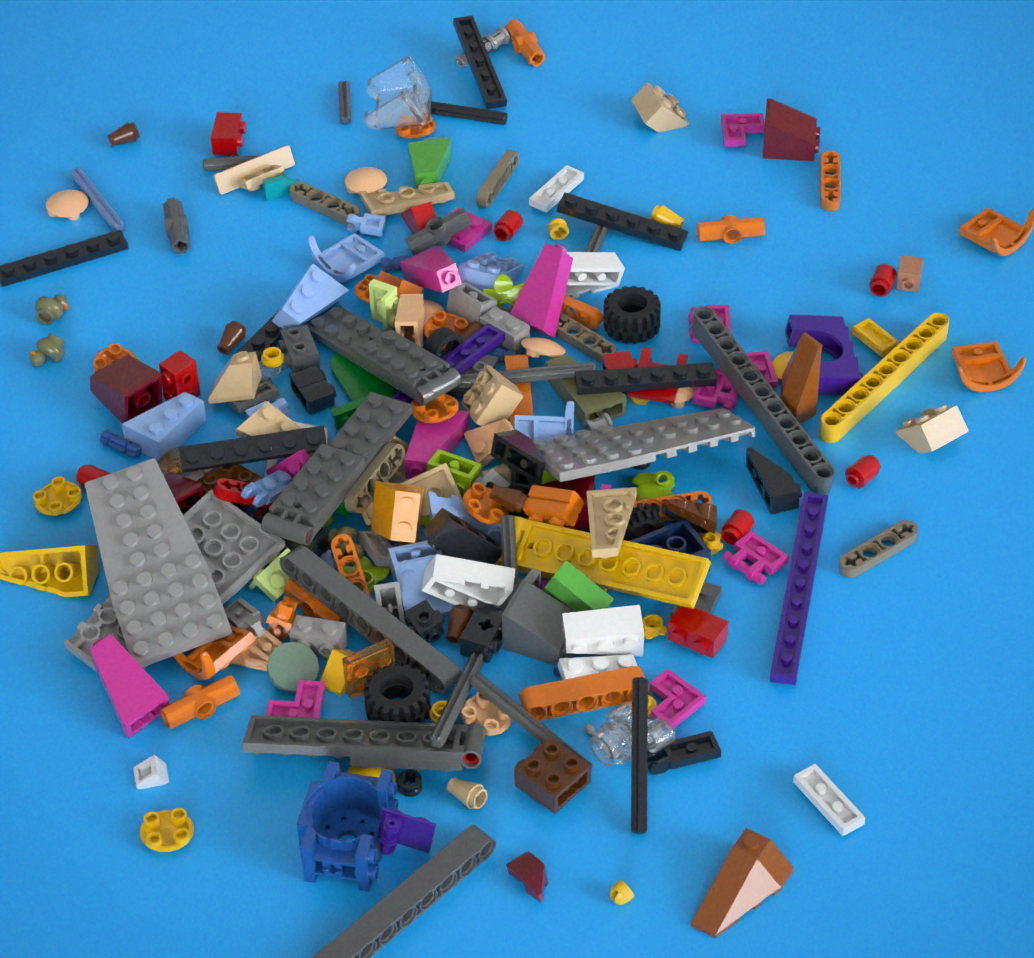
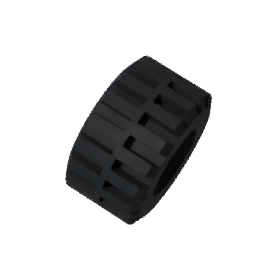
[603,286,661,344]
[364,664,431,723]

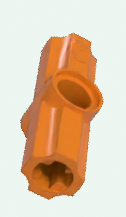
[505,19,545,67]
[697,215,765,244]
[284,578,348,629]
[160,675,240,729]

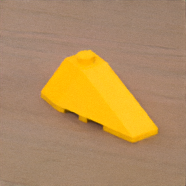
[0,545,99,597]

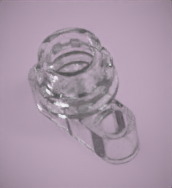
[590,702,676,767]

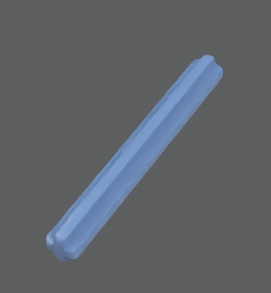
[71,167,125,231]

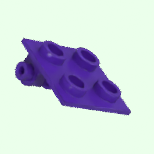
[377,807,436,855]

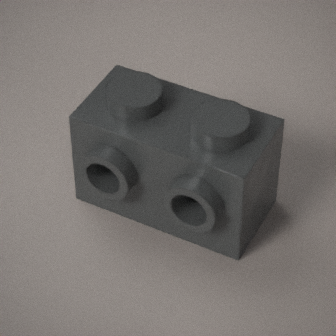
[278,324,320,372]

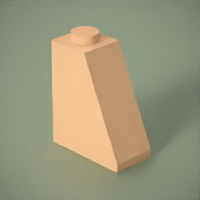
[395,294,425,347]

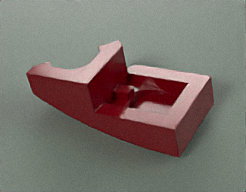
[506,851,548,902]

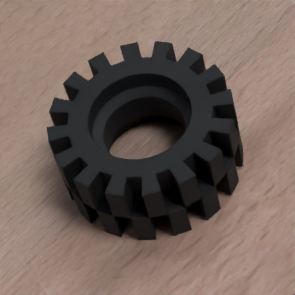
[623,503,664,541]

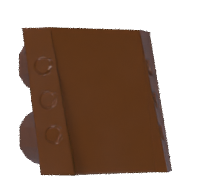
[661,499,717,534]

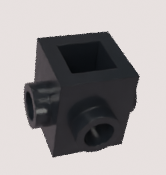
[404,599,445,643]

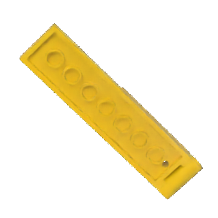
[496,516,711,609]

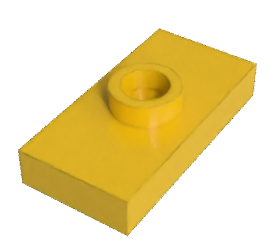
[851,318,900,357]

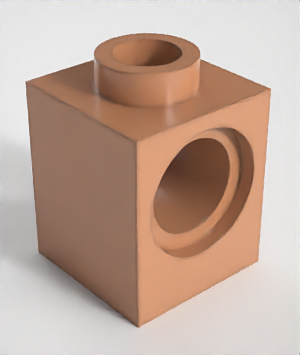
[896,255,923,292]

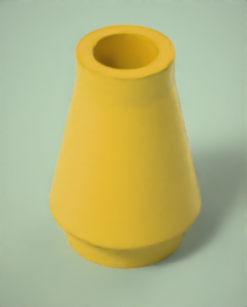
[650,205,684,229]

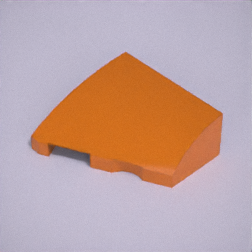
[377,271,423,298]

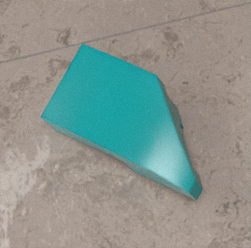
[263,171,301,201]

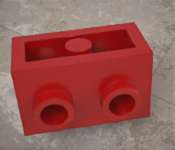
[211,112,247,156]
[159,350,201,401]
[668,606,729,658]

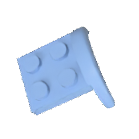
[308,233,384,283]
[514,401,574,440]

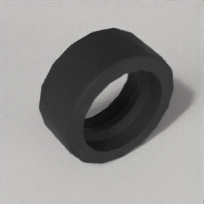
[423,327,464,359]

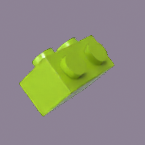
[427,449,482,497]

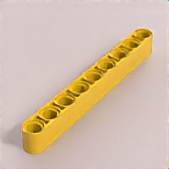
[819,313,949,443]

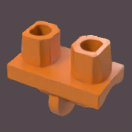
[266,596,300,640]

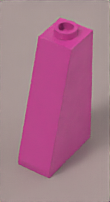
[509,243,573,338]
[400,246,462,293]
[405,410,469,479]
[90,634,170,738]

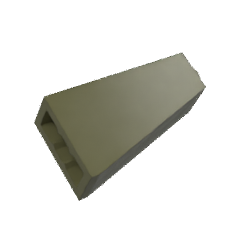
[545,354,627,427]

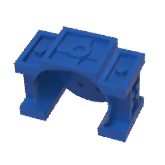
[297,761,399,891]

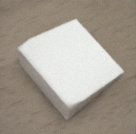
[133,755,169,790]

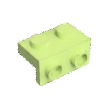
[369,279,399,332]
[248,548,291,602]

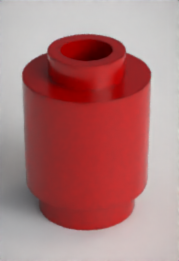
[493,210,523,241]
[869,264,897,297]
[845,455,881,488]
[76,465,111,488]
[721,509,755,545]

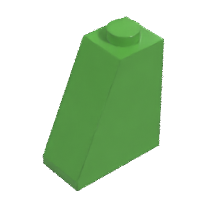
[408,137,451,189]
[542,560,614,612]

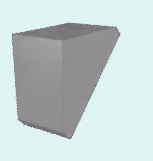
[374,581,406,625]

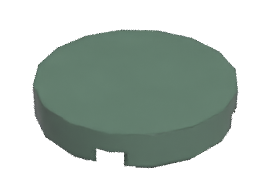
[267,642,319,694]

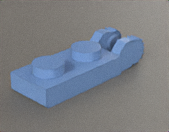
[241,470,293,508]

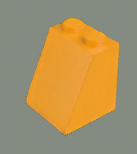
[371,481,425,543]

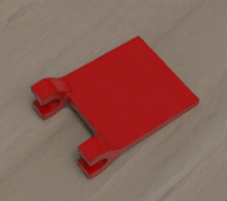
[628,347,688,404]

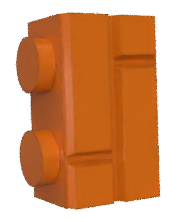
[522,485,584,527]

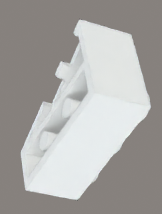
[565,252,625,298]
[421,554,515,612]
[562,605,644,657]

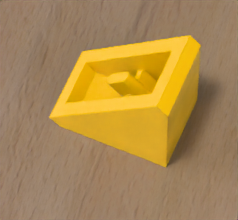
[320,649,370,697]

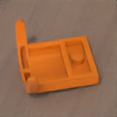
[959,208,1034,256]
[951,341,1026,392]
[173,625,256,681]

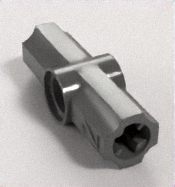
[163,198,191,254]
[405,208,472,255]

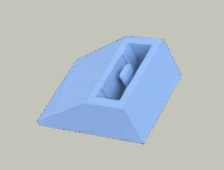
[458,252,524,291]
[388,540,455,615]

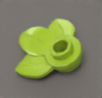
[483,273,525,313]
[632,470,675,511]
[344,556,390,592]

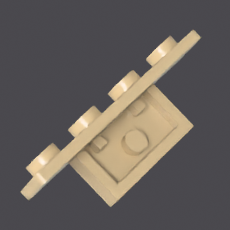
[213,145,295,195]

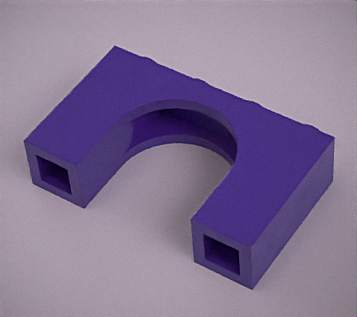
[785,315,863,395]

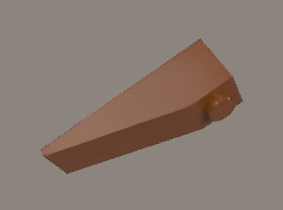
[781,332,822,424]
[691,828,794,938]

